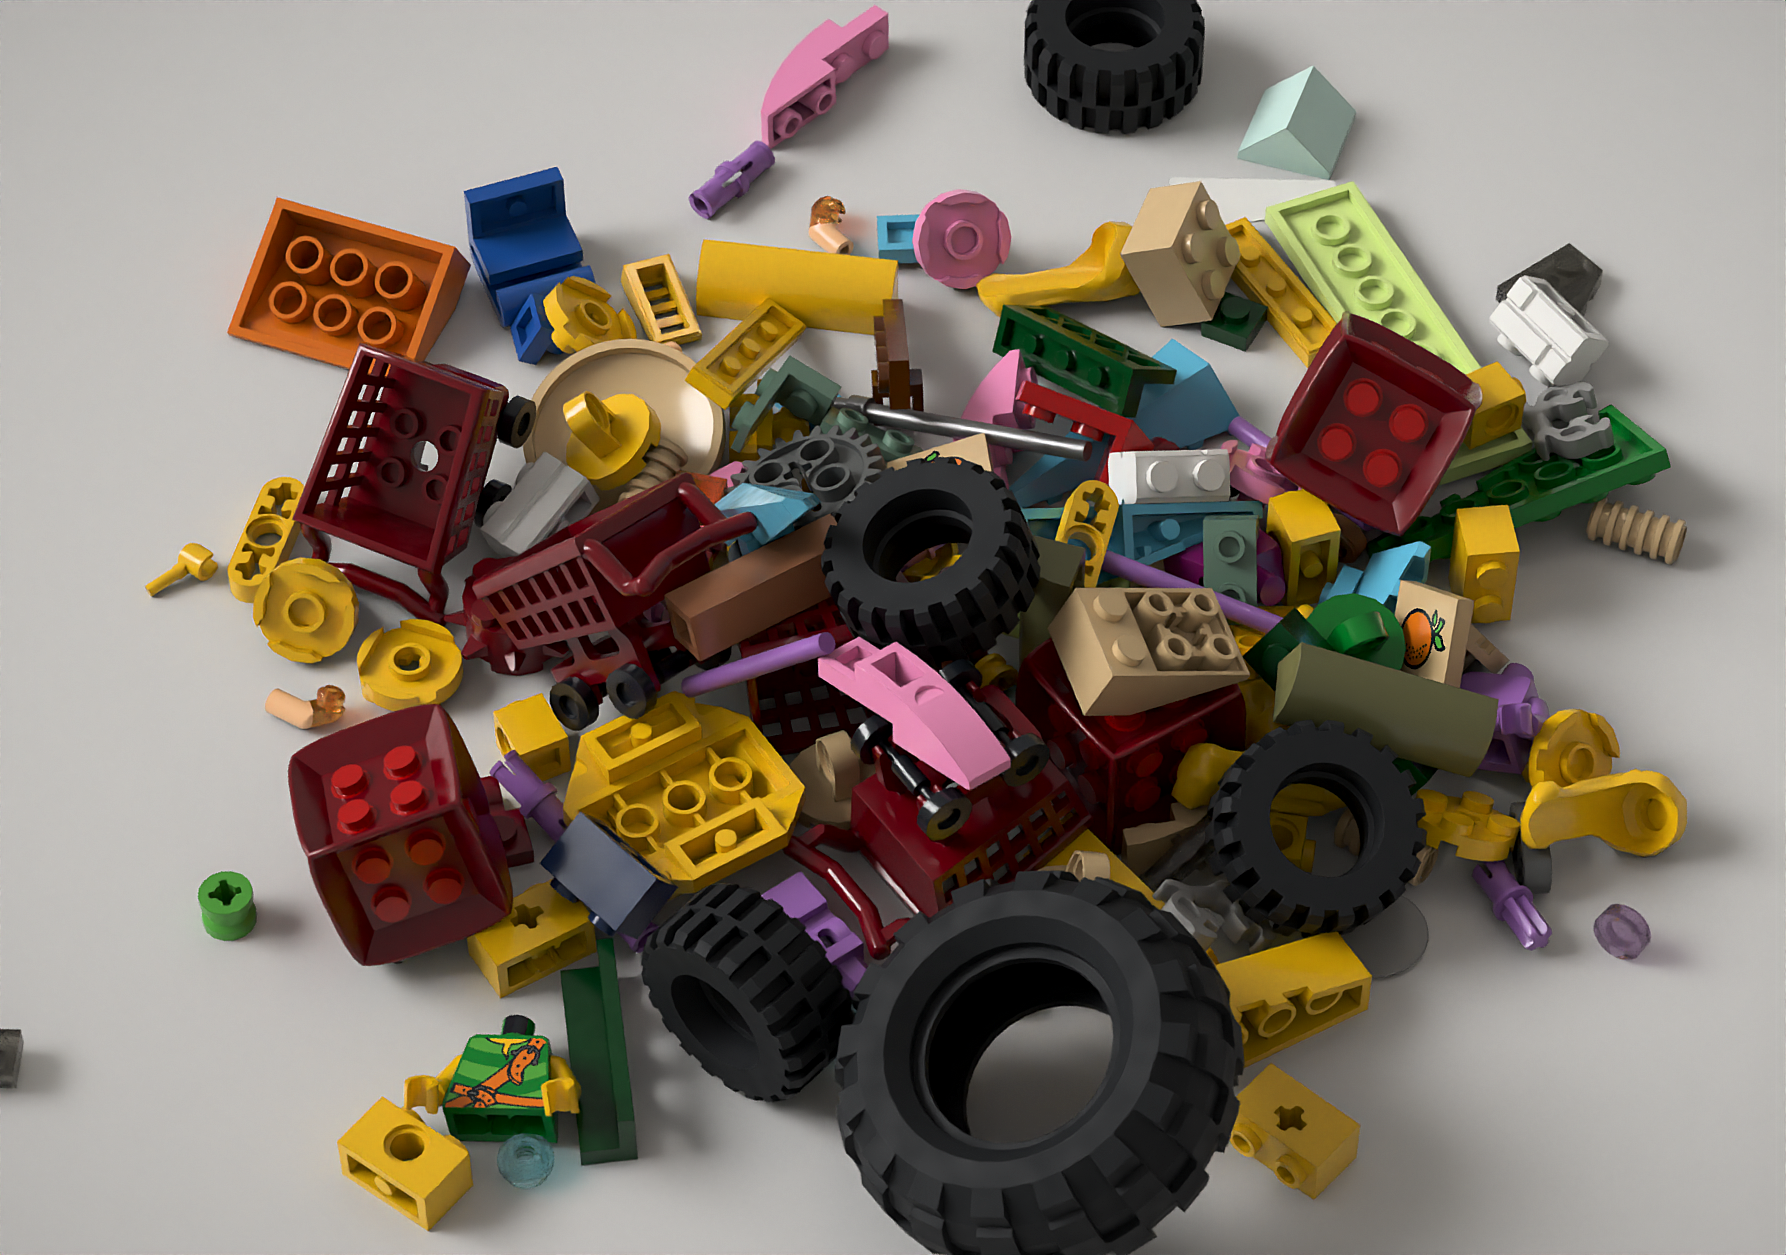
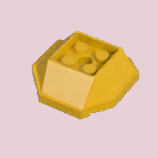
[563,691,806,903]

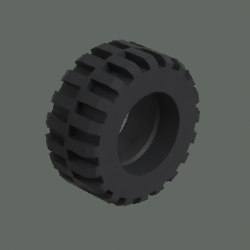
[1024,0,1205,134]
[821,457,1041,669]
[1205,720,1427,939]
[641,883,855,1102]

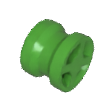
[198,871,257,941]

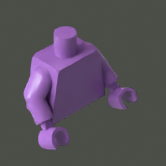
[1460,663,1550,774]

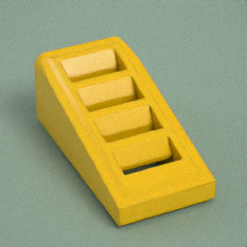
[621,254,702,345]

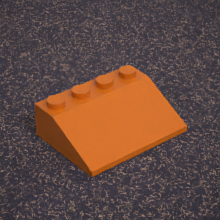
[227,197,471,376]

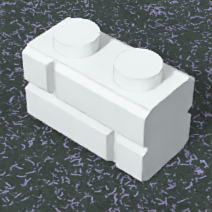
[1489,275,1609,388]
[1108,449,1230,505]
[480,452,600,558]

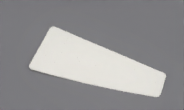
[1169,177,1336,225]

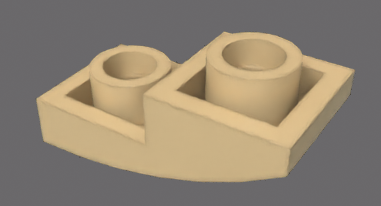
[1121,802,1213,877]

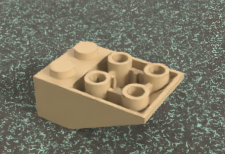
[1048,588,1250,716]

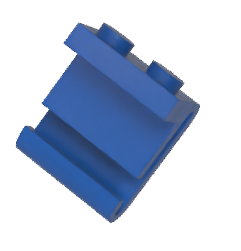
[464,167,596,328]

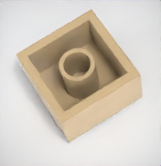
[1120,181,1241,327]

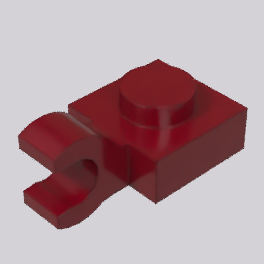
[481,776,535,868]

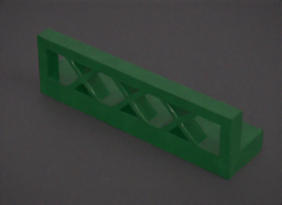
[992,305,1177,418]
[560,938,638,1166]

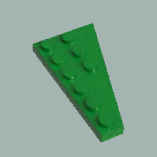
[1366,404,1671,562]

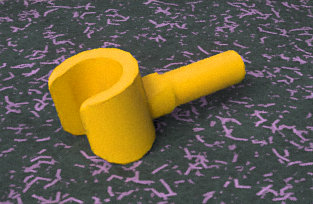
[145,543,218,597]

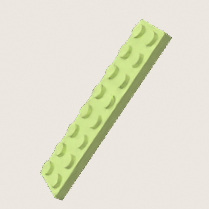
[1265,181,1533,485]

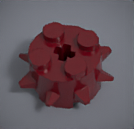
[444,556,569,676]

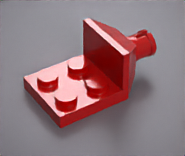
[1015,380,1155,486]

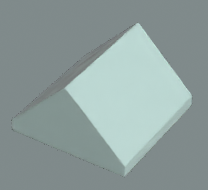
[1237,66,1356,180]

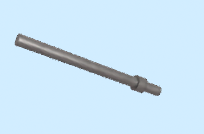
[833,395,1092,461]

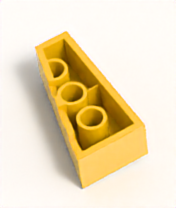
[1215,932,1372,1068]

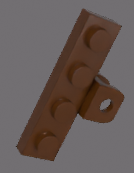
[871,299,924,426]

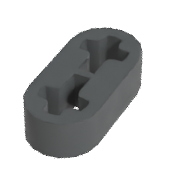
[1509,802,1552,894]

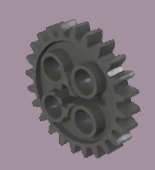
[724,425,887,530]

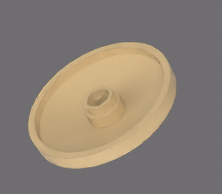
[523,339,726,517]

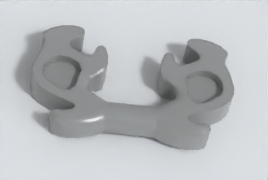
[1522,381,1615,461]
[1152,879,1278,954]

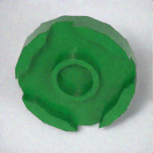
[1307,593,1406,671]

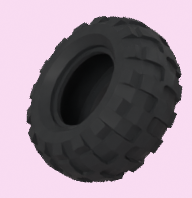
[835,870,1244,1255]

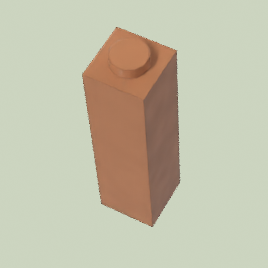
[664,514,837,662]

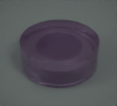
[1593,904,1651,960]

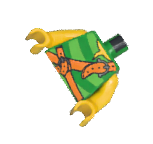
[404,1015,582,1143]

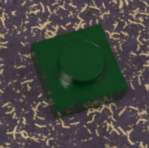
[1201,291,1268,352]

